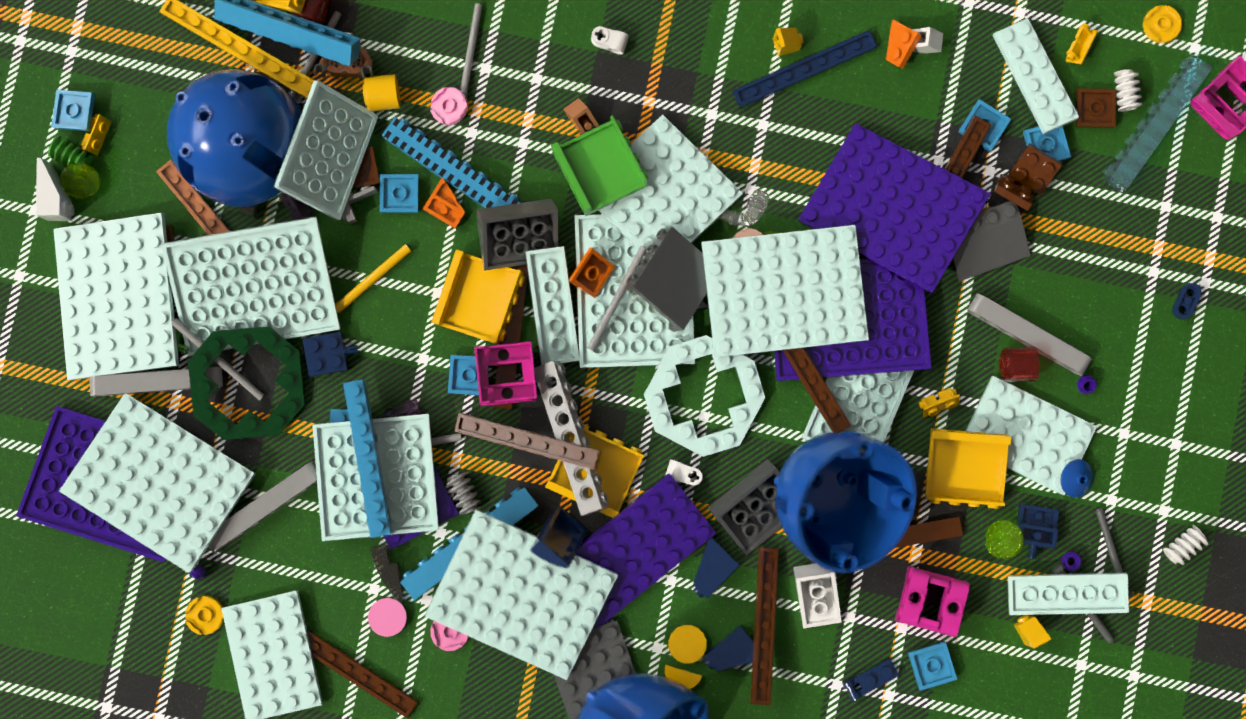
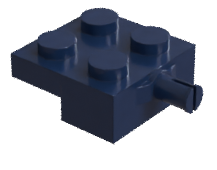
[303,332,359,377]
[1014,504,1059,559]

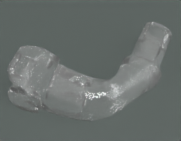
[718,189,769,226]

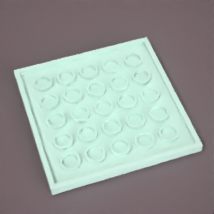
[598,115,743,256]
[313,414,439,541]

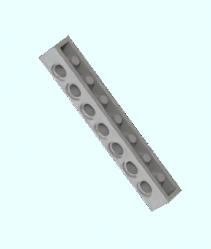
[534,361,608,516]

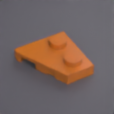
[886,20,922,69]
[423,178,466,229]

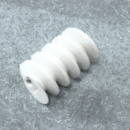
[1114,69,1142,111]
[1163,525,1208,565]

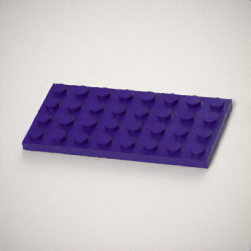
[576,473,716,630]

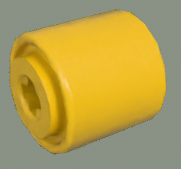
[363,74,401,112]

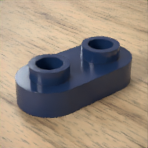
[1172,283,1202,319]

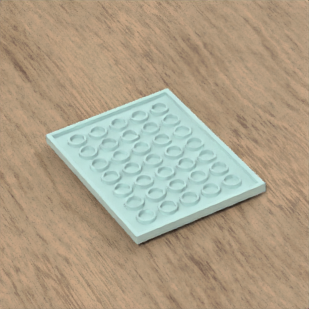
[54,213,179,380]
[575,214,695,368]
[161,216,340,356]
[701,225,869,358]
[59,393,255,573]
[425,509,618,680]

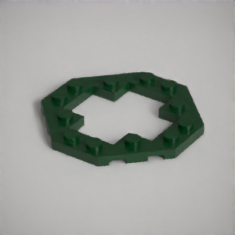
[188,326,304,440]

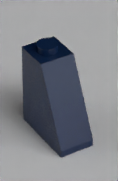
[692,538,739,598]
[704,625,753,672]

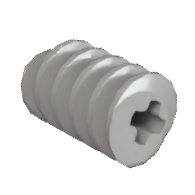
[447,471,483,515]

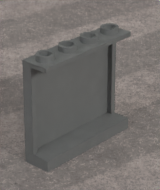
[624,226,707,332]

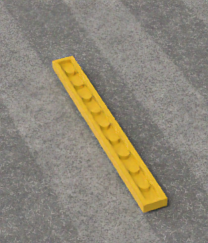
[159,0,315,99]

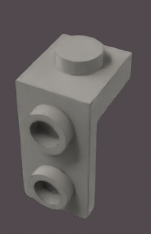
[342,185,378,224]

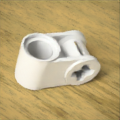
[591,26,629,54]
[665,460,703,486]

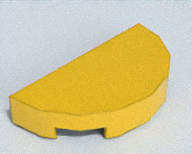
[664,664,702,689]

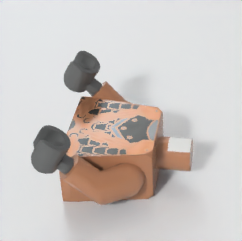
[314,33,374,79]

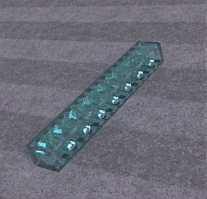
[1103,55,1212,193]

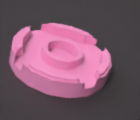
[431,87,468,125]
[368,598,407,637]
[431,621,469,651]

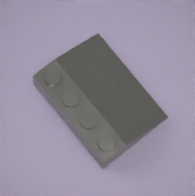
[477,199,558,271]
[951,201,1031,282]
[708,459,782,556]

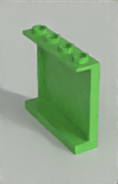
[551,115,649,217]

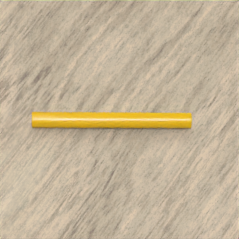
[336,244,411,313]

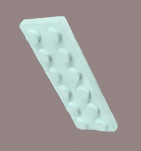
[993,18,1079,134]
[525,246,580,365]
[1008,573,1129,615]

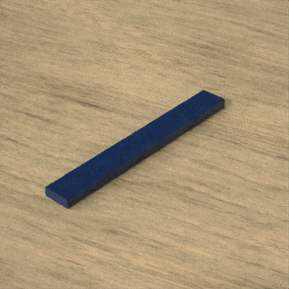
[732,30,878,109]

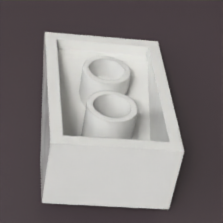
[36,158,74,221]
[793,564,842,629]

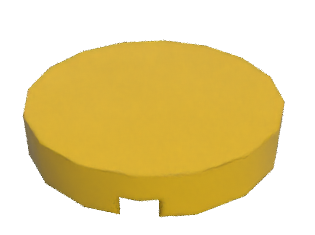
[1143,5,1182,44]
[185,596,224,635]
[668,625,707,664]

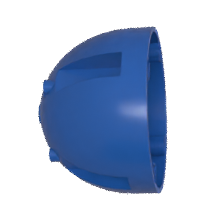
[167,69,302,207]
[774,431,916,573]
[577,673,709,719]

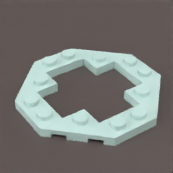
[644,335,765,457]

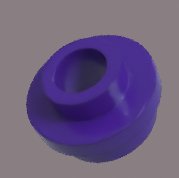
[1077,375,1096,394]
[1061,552,1081,571]
[189,565,206,580]

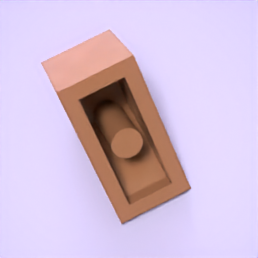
[563,98,599,135]

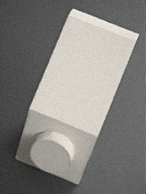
[912,27,943,54]

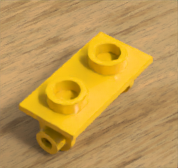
[1066,23,1098,65]
[80,114,112,156]
[919,388,960,418]

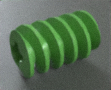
[48,135,93,174]

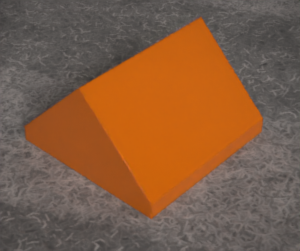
[569,247,615,298]

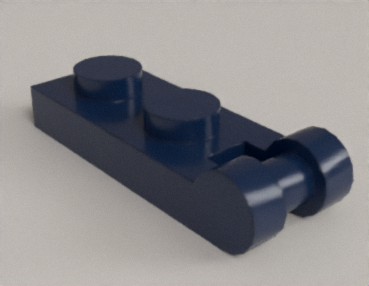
[842,658,899,701]

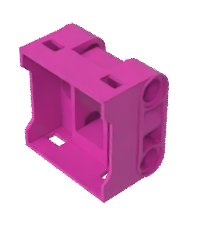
[1190,56,1246,140]
[474,342,537,406]
[894,566,969,637]

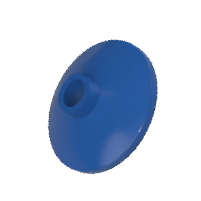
[1060,459,1093,498]

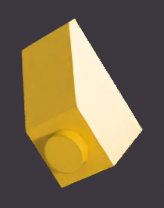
[773,28,803,57]
[1013,615,1051,648]

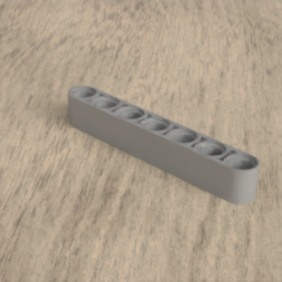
[967,294,1092,376]
[89,367,223,397]
[209,461,317,553]

